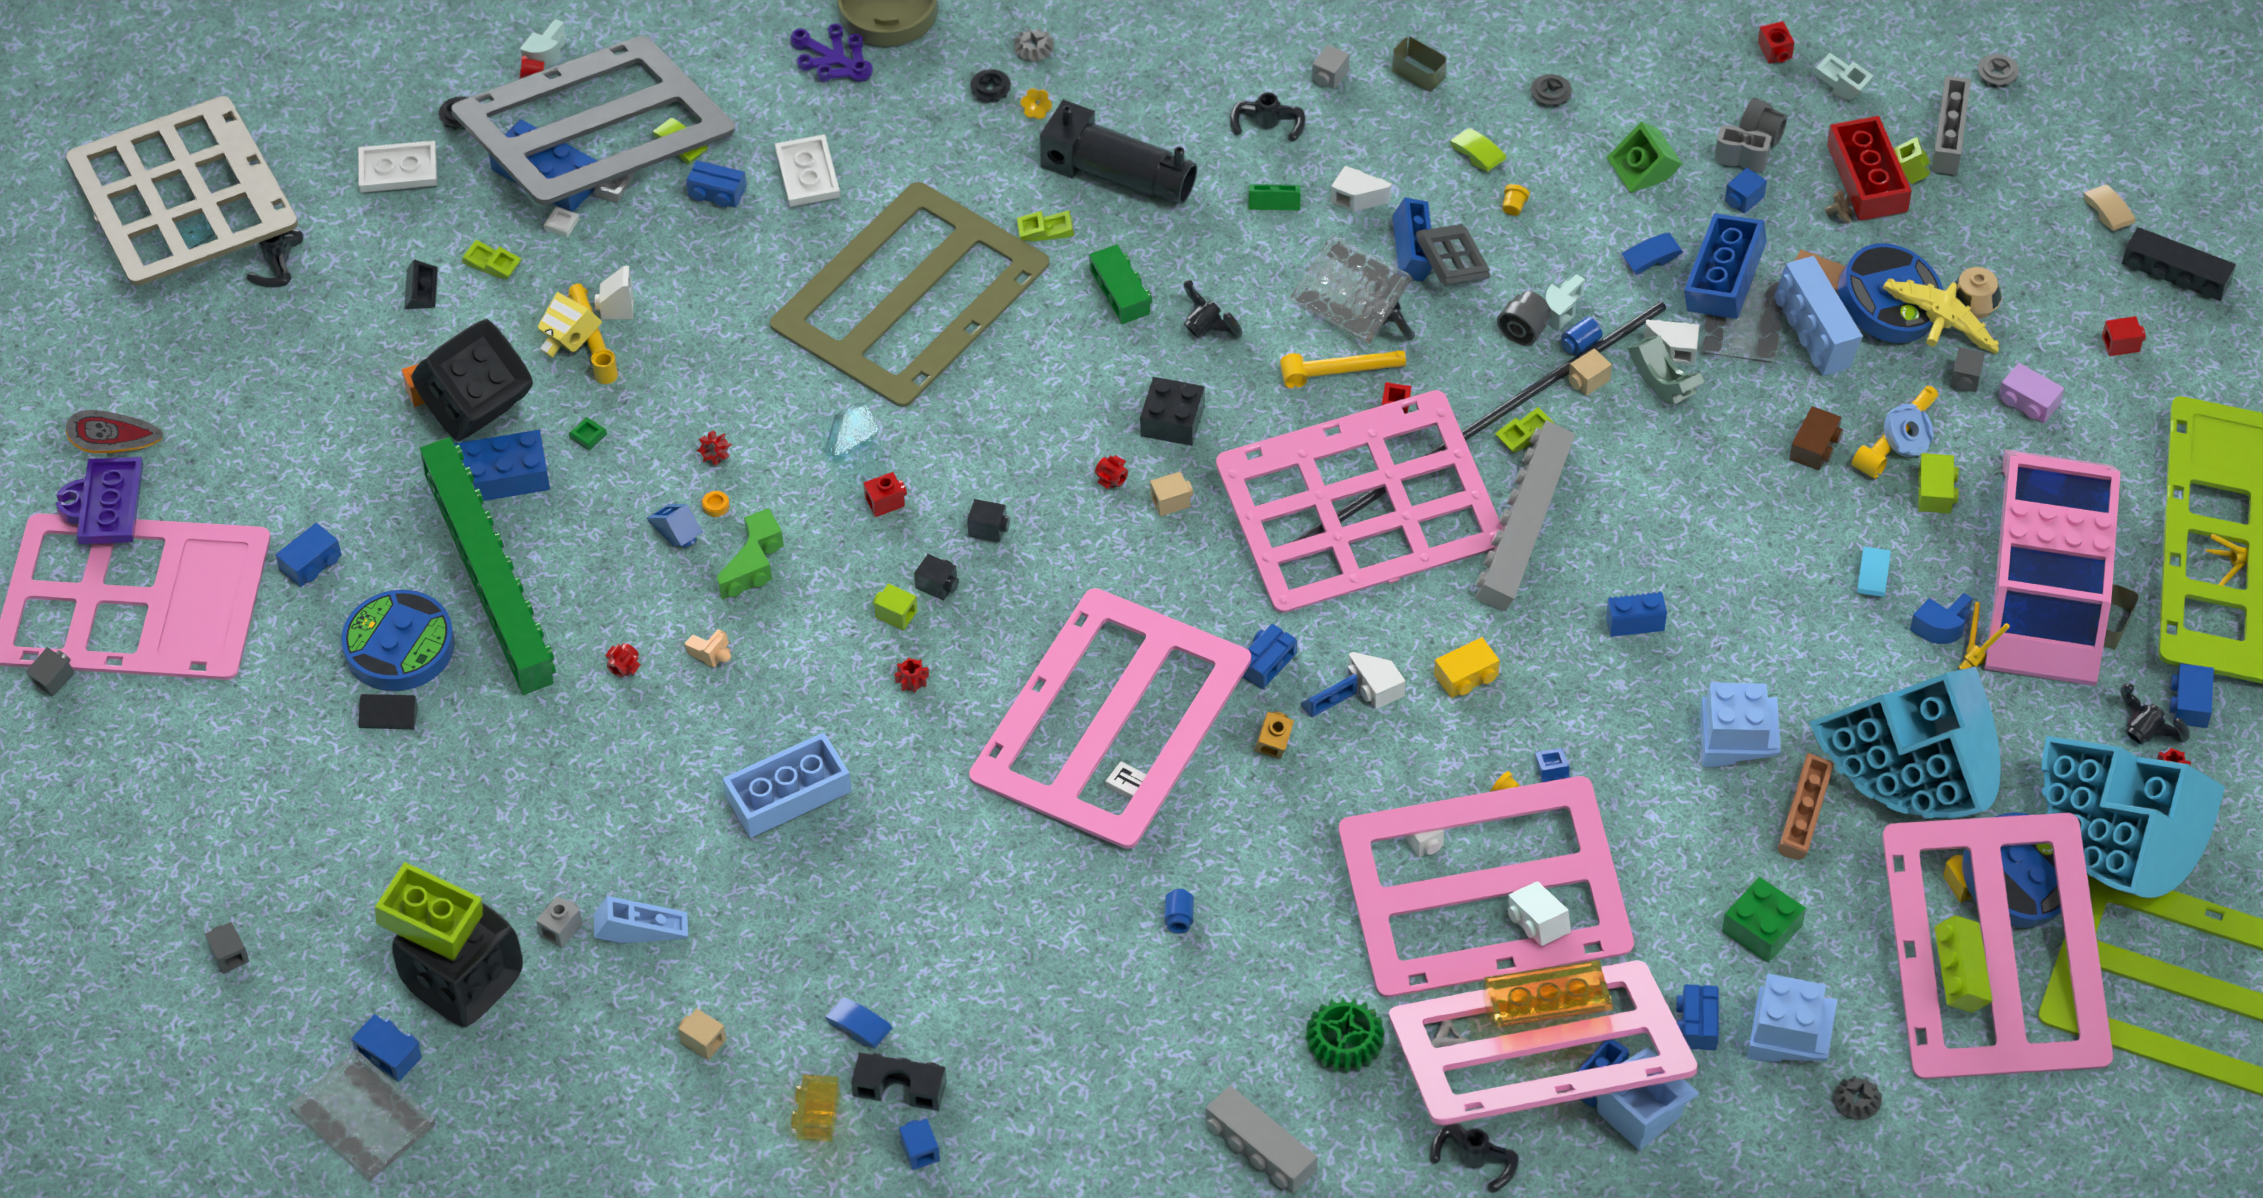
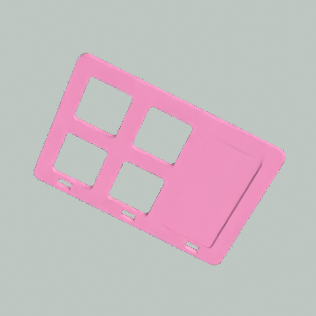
[0,513,271,680]

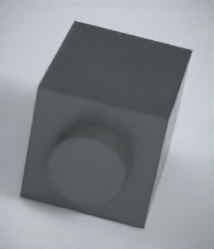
[1950,347,1985,392]
[26,647,74,697]
[205,922,250,974]

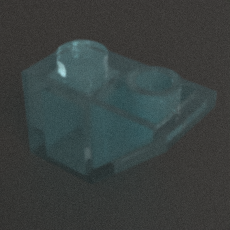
[825,403,880,458]

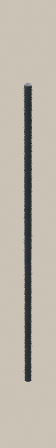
[1292,301,1666,542]

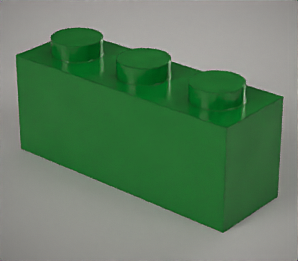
[1089,244,1153,325]

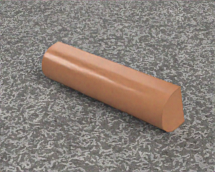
[1778,753,1834,860]

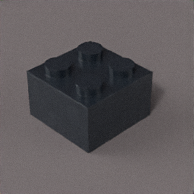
[1140,377,1205,446]

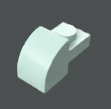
[520,19,567,68]
[1813,53,1873,100]
[1546,274,1585,331]

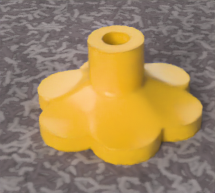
[1020,88,1052,119]

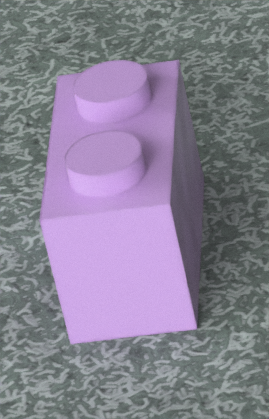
[1998,363,2065,424]

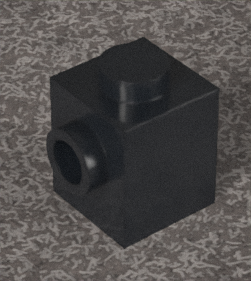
[967,499,1010,542]
[914,554,959,601]

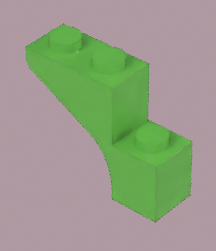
[717,508,784,600]

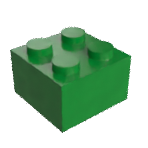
[1722,877,1806,963]

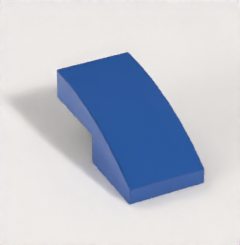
[1621,232,1683,275]
[1535,748,1571,783]
[826,997,893,1049]

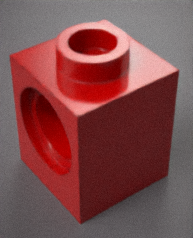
[1758,21,1795,64]

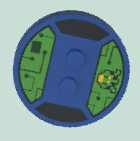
[341,590,455,691]

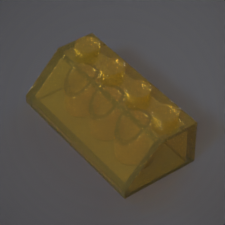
[1483,960,1613,1028]

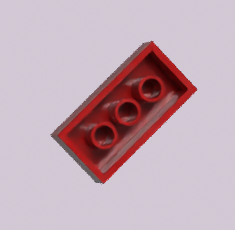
[1827,116,1912,221]

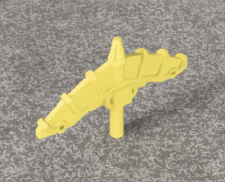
[1883,279,1999,354]

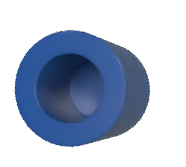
[1561,316,1603,355]

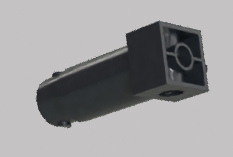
[1040,99,1198,204]

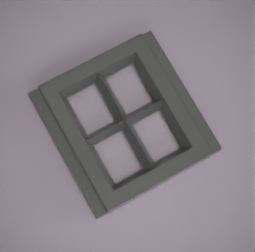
[1416,224,1491,286]

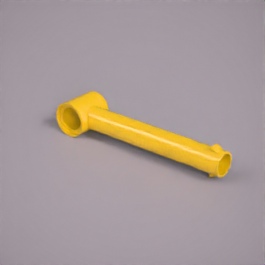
[568,283,618,384]
[1280,350,1406,388]
[1851,386,1939,479]

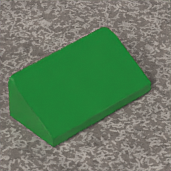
[1249,184,1301,211]

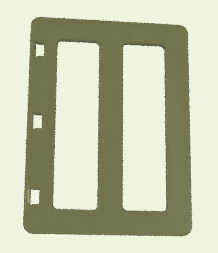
[770,182,1050,407]

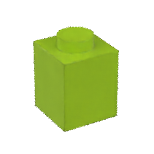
[873,583,918,631]

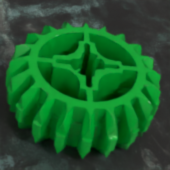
[1305,997,1385,1073]

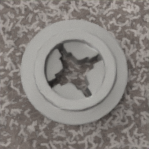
[1014,28,1054,61]
[1977,54,2019,88]

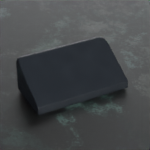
[404,259,438,309]
[358,694,418,730]

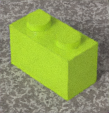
[1918,453,1959,514]

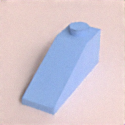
[594,896,688,943]

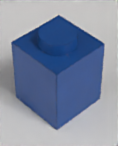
[1725,168,1767,214]
[899,1118,940,1171]

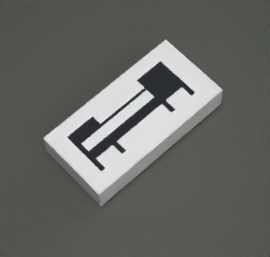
[1106,761,1147,799]

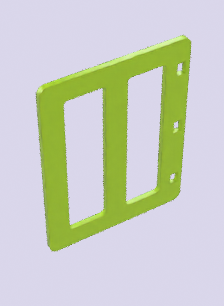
[2038,874,2263,1097]

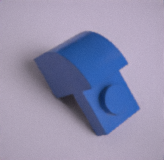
[1910,593,1973,644]

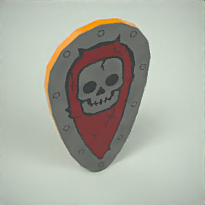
[65,409,163,453]

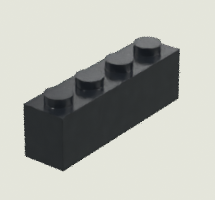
[2122,227,2236,301]

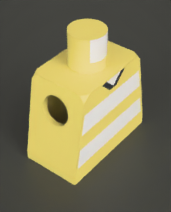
[538,292,602,358]

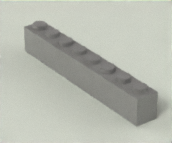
[1475,420,1575,611]

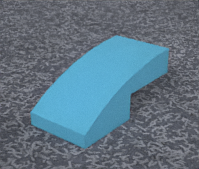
[1857,546,1891,597]

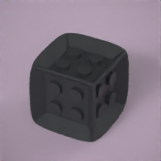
[411,319,533,441]
[392,902,523,1027]

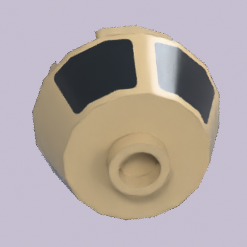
[1954,267,2002,319]

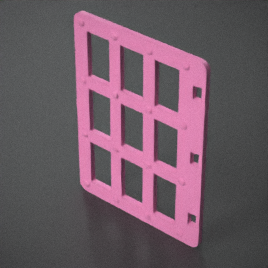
[1216,390,1502,613]

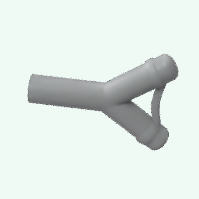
[1430,1019,1470,1048]

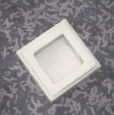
[544,207,579,237]

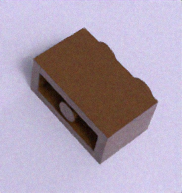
[1789,406,1844,471]

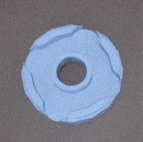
[1884,404,1934,457]

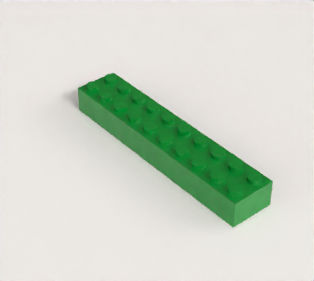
[419,437,556,696]

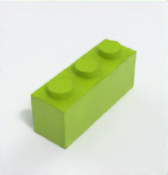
[1934,915,1993,1013]

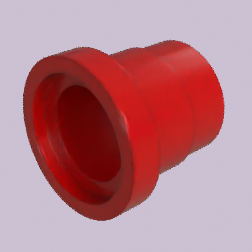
[520,55,545,79]

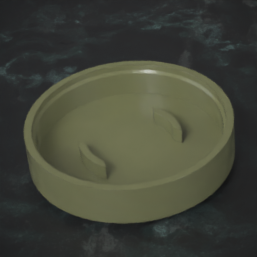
[838,0,938,46]

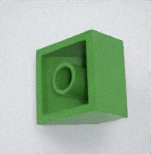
[1607,121,1683,193]

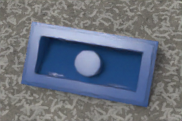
[1300,674,1357,717]

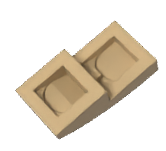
[2084,184,2136,231]

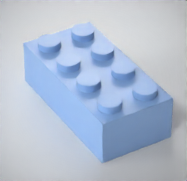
[1774,256,1863,376]
[723,732,852,838]

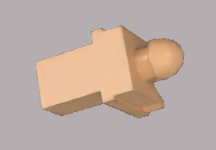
[685,629,731,668]

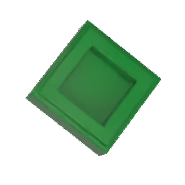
[569,417,607,451]

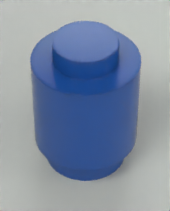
[1164,888,1194,933]

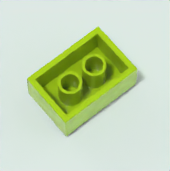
[375,862,483,961]

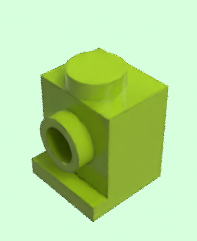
[1894,137,1930,184]

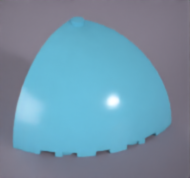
[1809,667,2001,818]
[2041,736,2225,898]

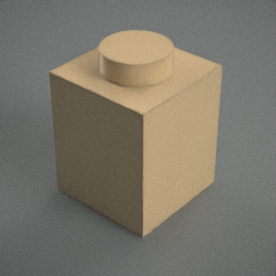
[1569,348,1612,396]
[1150,472,1193,516]
[678,1008,726,1060]

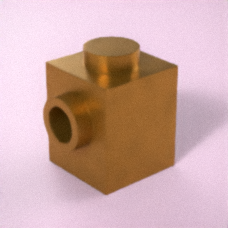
[1254,712,1294,759]

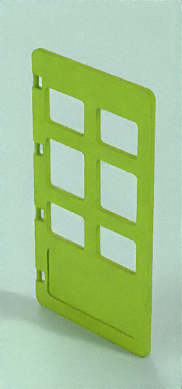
[2158,396,2263,684]

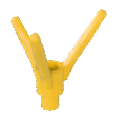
[2205,534,2248,586]
[1958,602,2010,670]

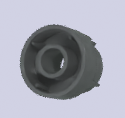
[1739,97,1788,146]
[1497,291,1551,346]

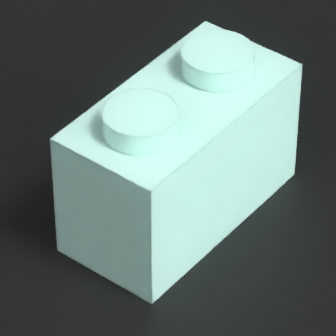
[1508,881,1571,946]

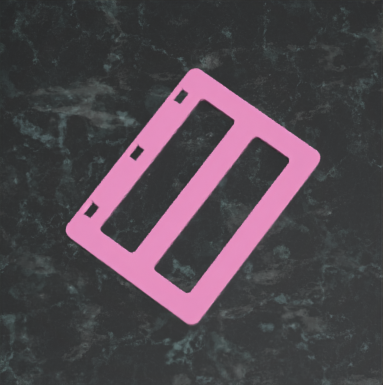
[969,588,1251,849]
[1338,776,1634,997]
[1882,813,2113,1079]
[1389,961,1697,1125]

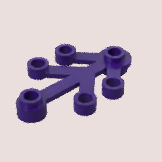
[790,23,873,82]

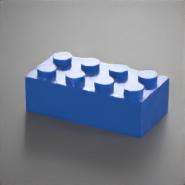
[489,119,598,212]
[1684,213,1767,319]
[454,429,550,501]

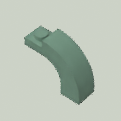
[1627,336,1705,404]

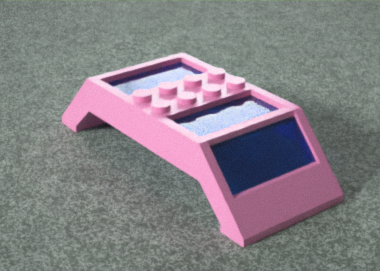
[1984,450,2120,686]

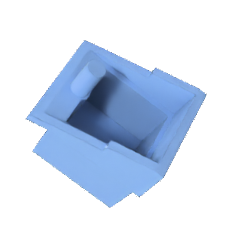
[1700,682,1781,767]
[1747,973,1837,1062]
[1595,1047,1699,1151]

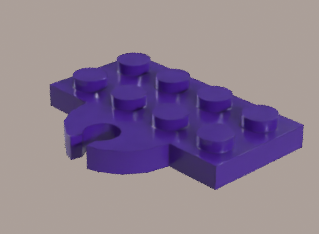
[55,457,143,544]

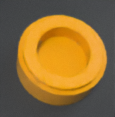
[702,491,730,517]

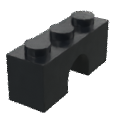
[851,1052,947,1111]

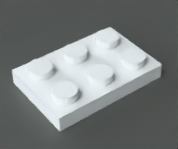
[775,135,840,207]
[358,141,437,192]

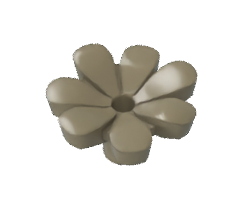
[1825,190,1854,223]

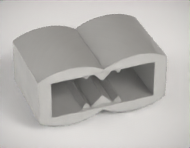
[1715,126,1772,172]

